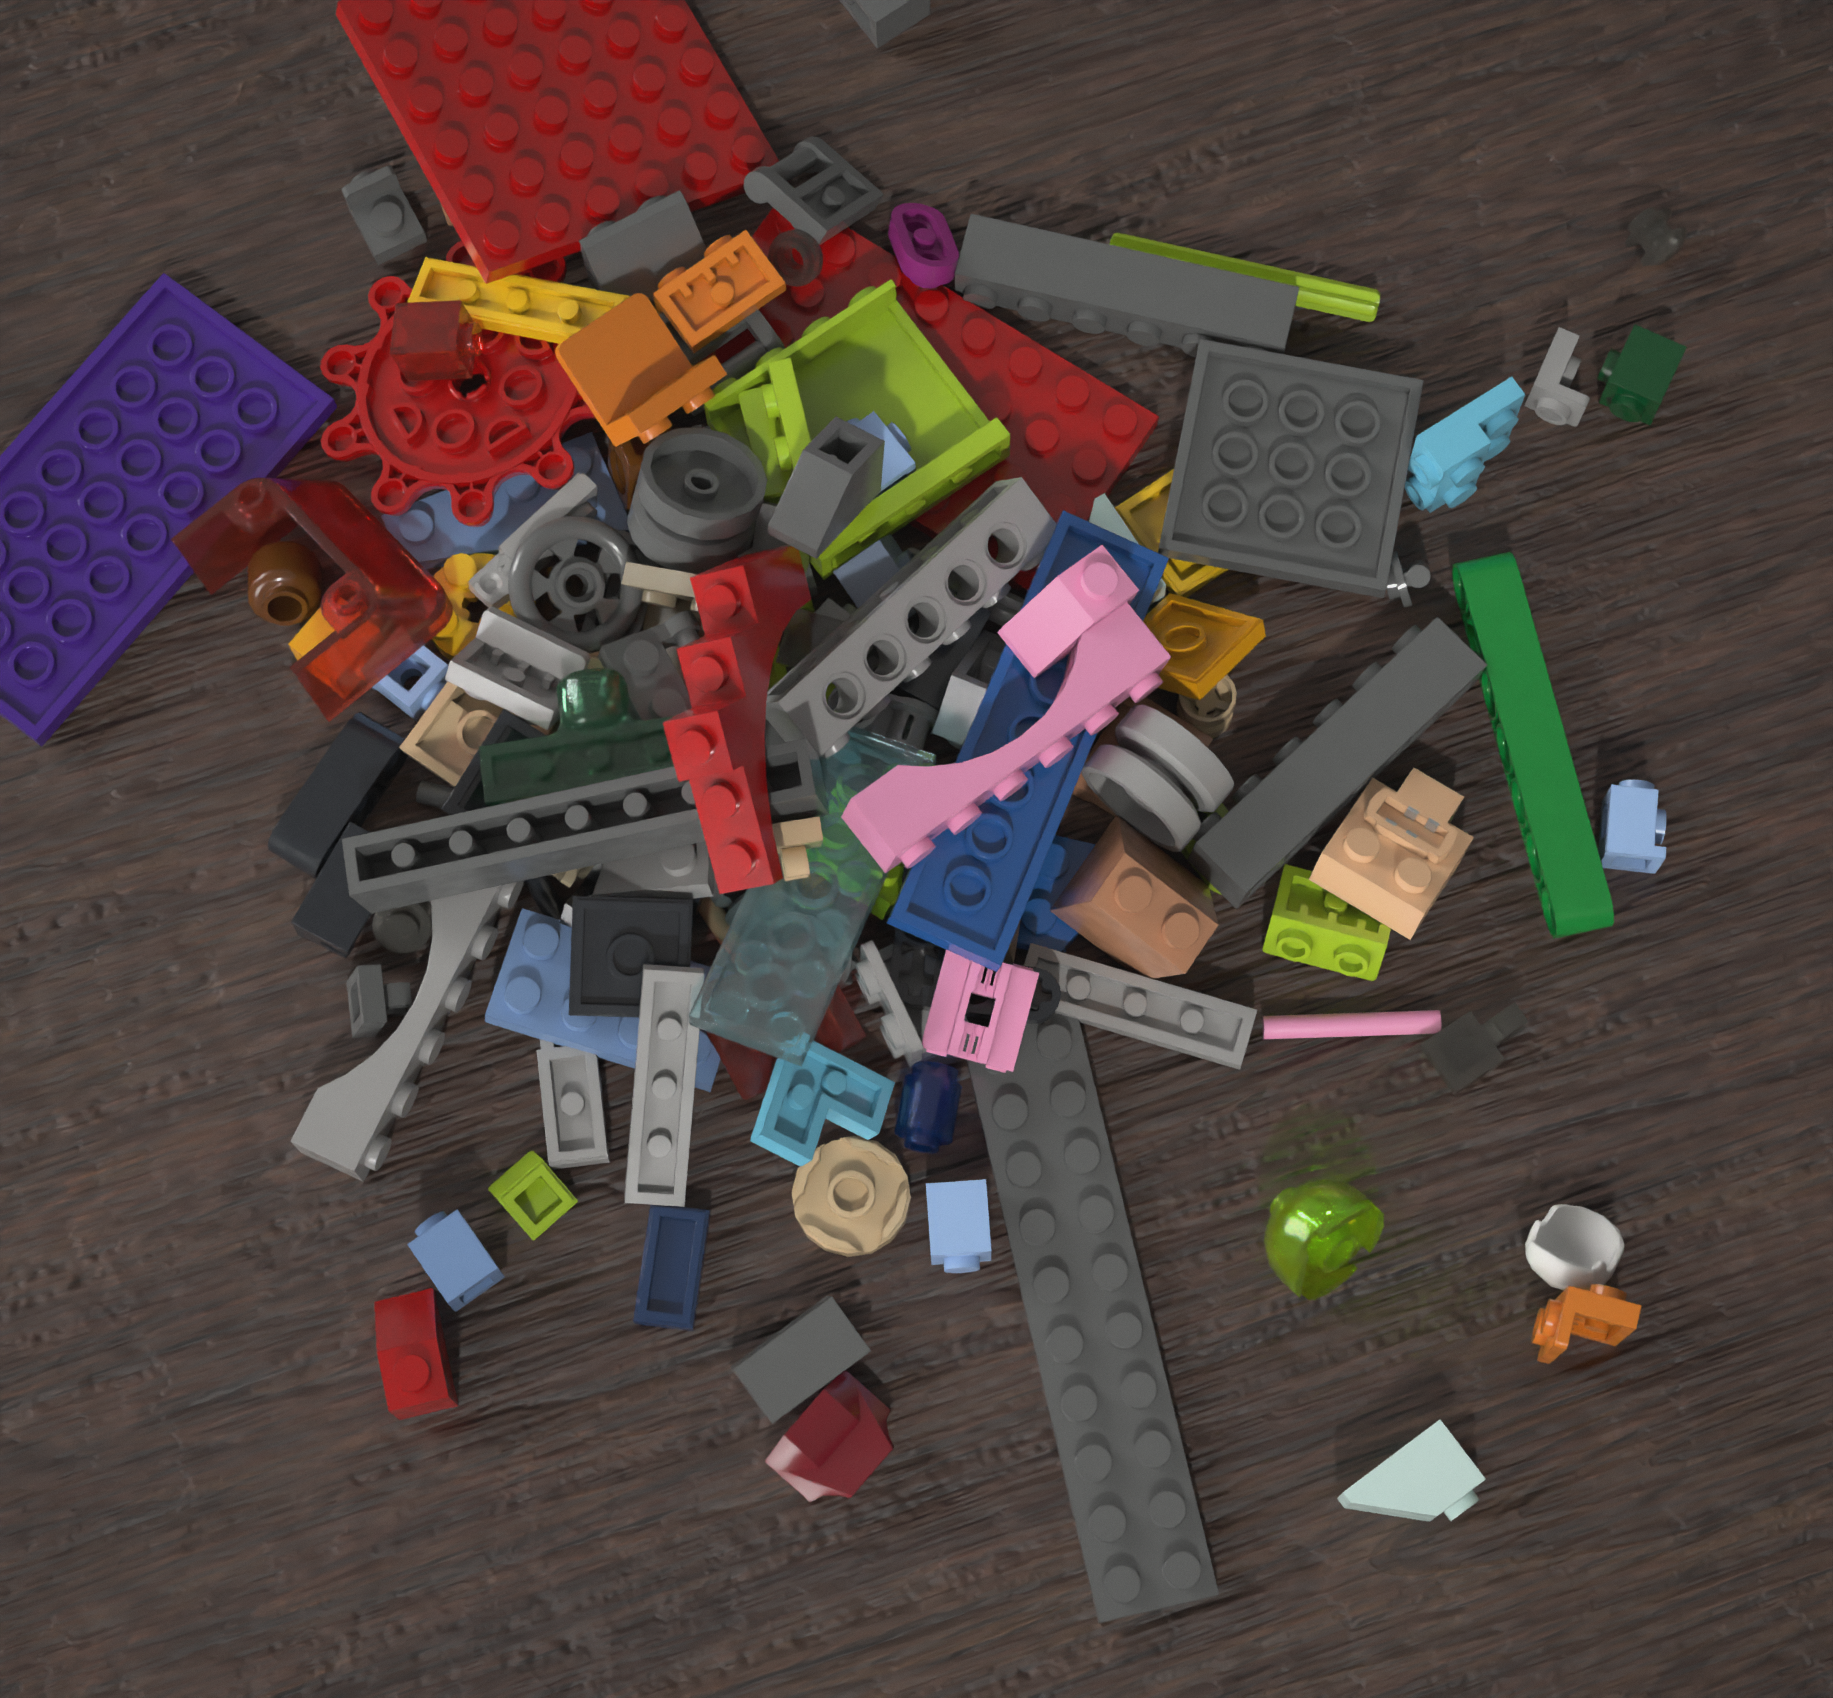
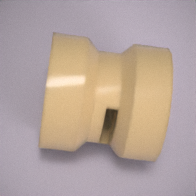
[1176,675,1237,738]

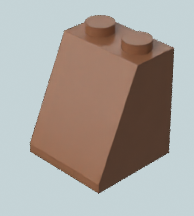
[1050,816,1219,979]

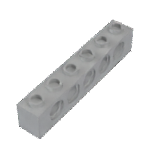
[766,477,1056,758]

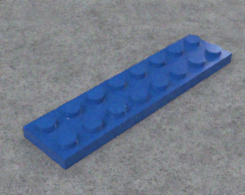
[887,510,1169,972]

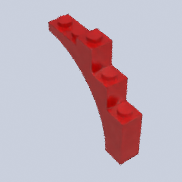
[663,545,811,894]

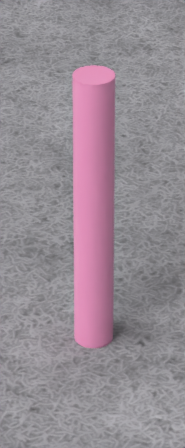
[1262,1010,1441,1040]

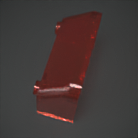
[171,478,453,722]

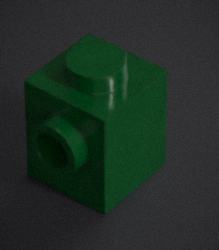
[1597,324,1687,425]

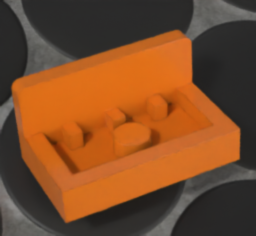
[1531,1284,1642,1364]

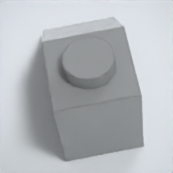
[932,630,1005,749]

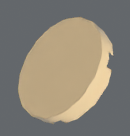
[792,1136,911,1257]

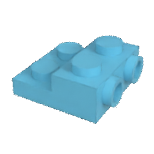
[1405,377,1525,513]

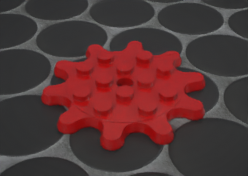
[320,241,596,527]

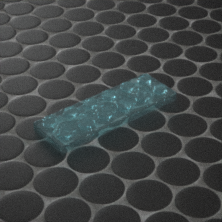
[689,726,936,1067]

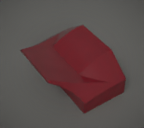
[765,1370,894,1503]

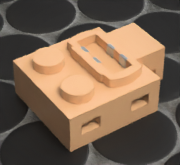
[1309,768,1474,940]

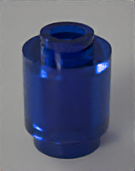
[894,1061,962,1153]

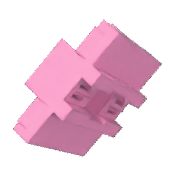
[922,950,1039,1073]

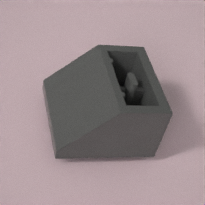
[579,190,706,314]

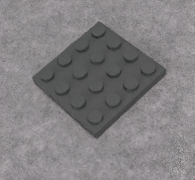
[1158,339,1424,598]

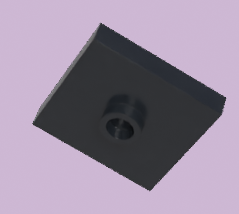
[568,895,693,1017]

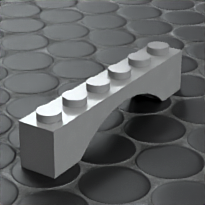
[290,880,524,1182]

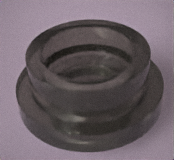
[768,229,823,287]

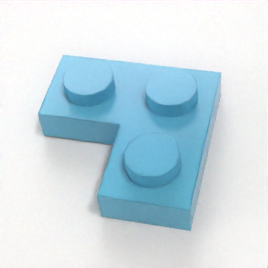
[750,1031,895,1167]

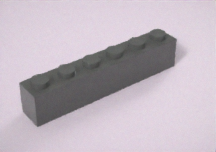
[955,214,1299,357]
[1187,617,1487,909]

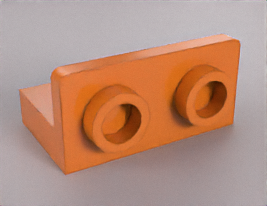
[653,230,786,354]

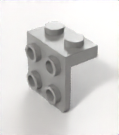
[855,936,970,1068]

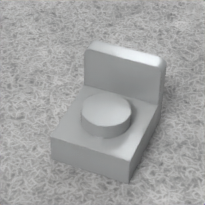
[1524,327,1590,427]

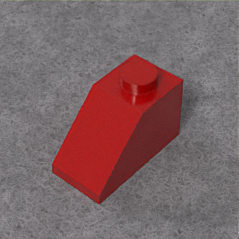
[374,1288,458,1420]

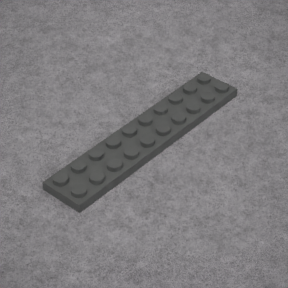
[963,1014,1219,1624]

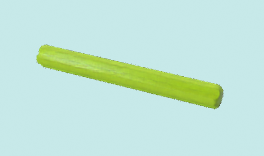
[1109,233,1381,322]

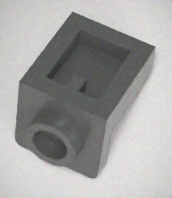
[341,165,428,265]

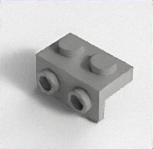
[445,607,590,730]

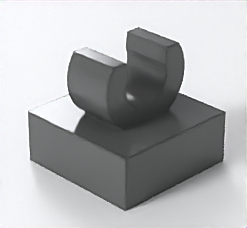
[346,964,412,1038]

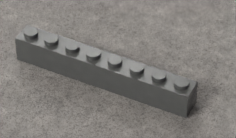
[342,738,829,913]

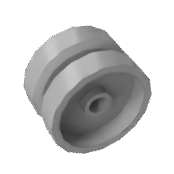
[1082,704,1234,852]

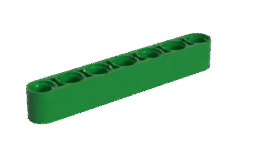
[1452,552,1614,939]

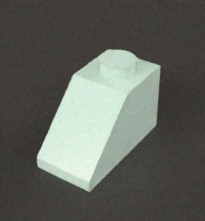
[1337,1420,1486,1522]

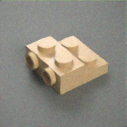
[399,681,564,788]

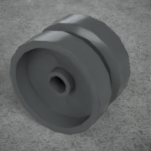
[627,427,767,574]

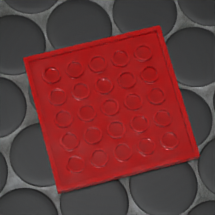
[336,0,779,284]

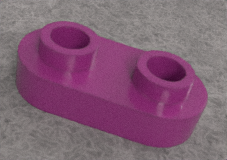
[888,203,959,288]

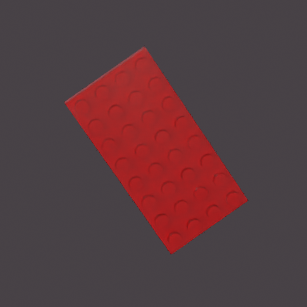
[693,208,1159,596]

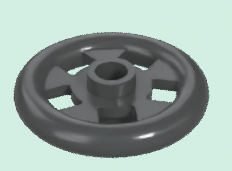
[508,516,643,654]

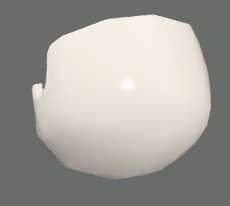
[1525,1204,1625,1291]

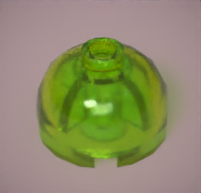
[1264,1179,1384,1300]

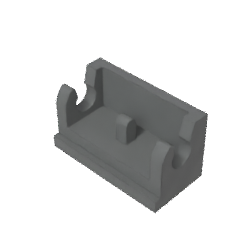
[730,1296,871,1424]

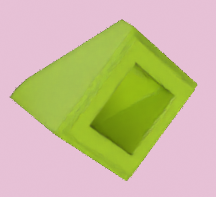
[488,1151,578,1241]

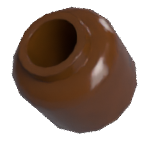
[248,541,322,626]

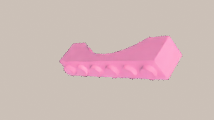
[841,602,1171,873]

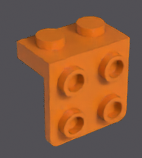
[555,293,727,447]

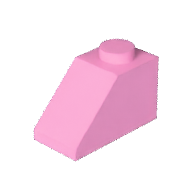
[998,545,1139,679]

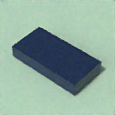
[633,1205,711,1331]

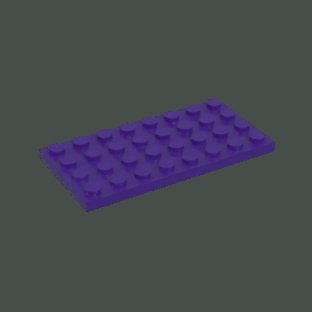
[0,273,337,747]

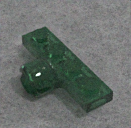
[479,668,676,807]

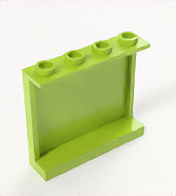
[704,279,1010,580]

